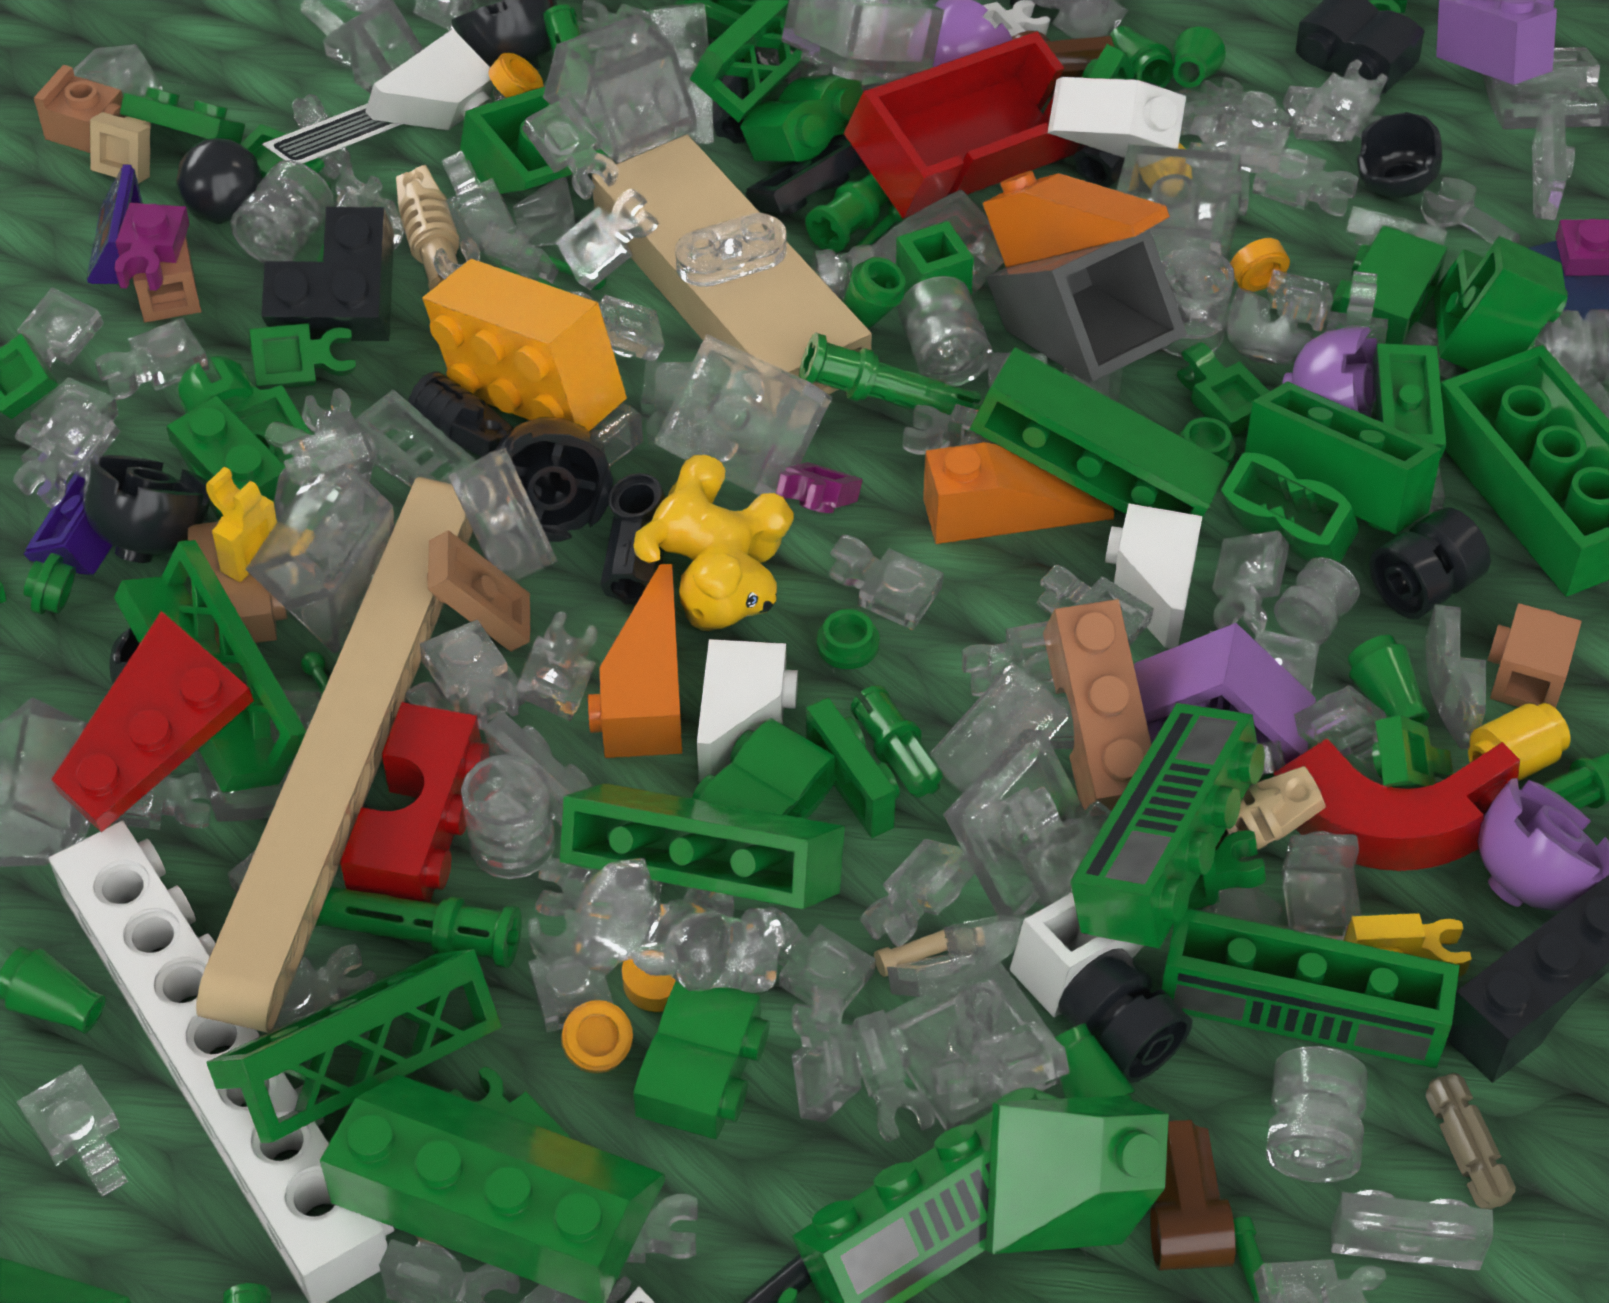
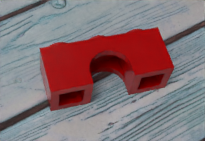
[340,702,489,902]

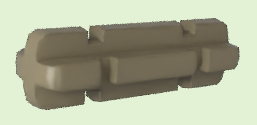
[1426,1073,1516,1210]

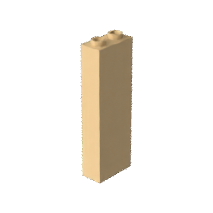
[592,134,872,420]

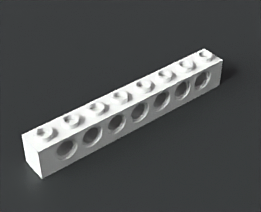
[48,820,394,1303]

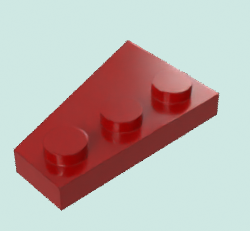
[51,611,254,833]

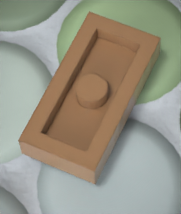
[427,530,530,652]

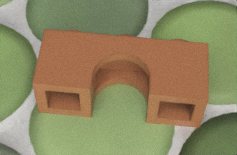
[1043,599,1152,819]

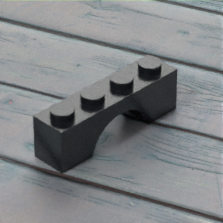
[1447,875,1609,1083]

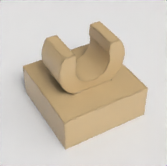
[90,112,151,184]

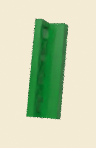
[690,0,864,123]
[114,540,307,793]
[206,949,502,1143]

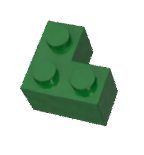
[1433,236,1568,371]

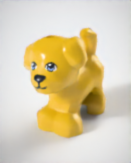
[633,455,794,631]

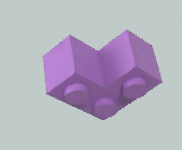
[1436,0,1557,85]
[1134,623,1316,774]

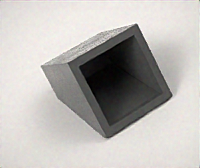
[986,228,1188,382]

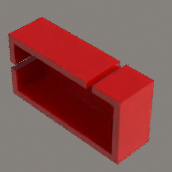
[844,31,1080,219]

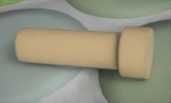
[874,930,952,977]

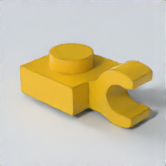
[206,467,281,582]
[1343,913,1472,977]

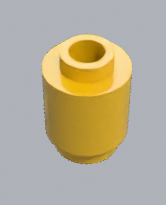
[1468,703,1571,781]

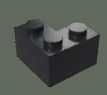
[261,207,394,341]

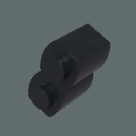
[1295,0,1425,94]

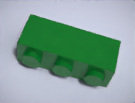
[1245,381,1442,535]

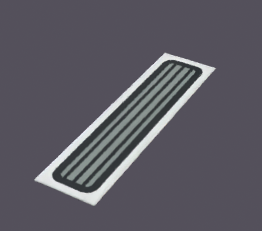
[262,103,402,167]

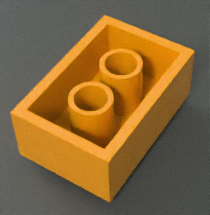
[422,259,627,431]

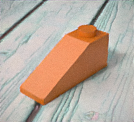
[982,171,1170,268]
[923,442,1114,544]
[588,564,682,758]

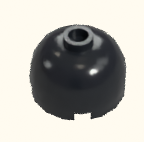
[451,0,558,70]
[489,417,613,542]
[83,455,210,563]

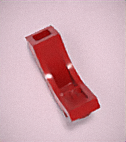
[1273,738,1520,871]

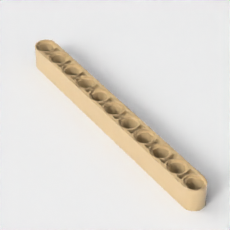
[196,477,480,1033]

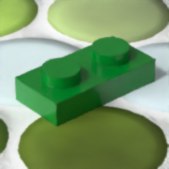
[120,87,245,144]
[1373,344,1446,459]
[166,395,291,498]
[806,697,900,839]

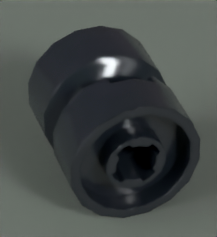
[1369,507,1491,619]
[1058,948,1193,1083]

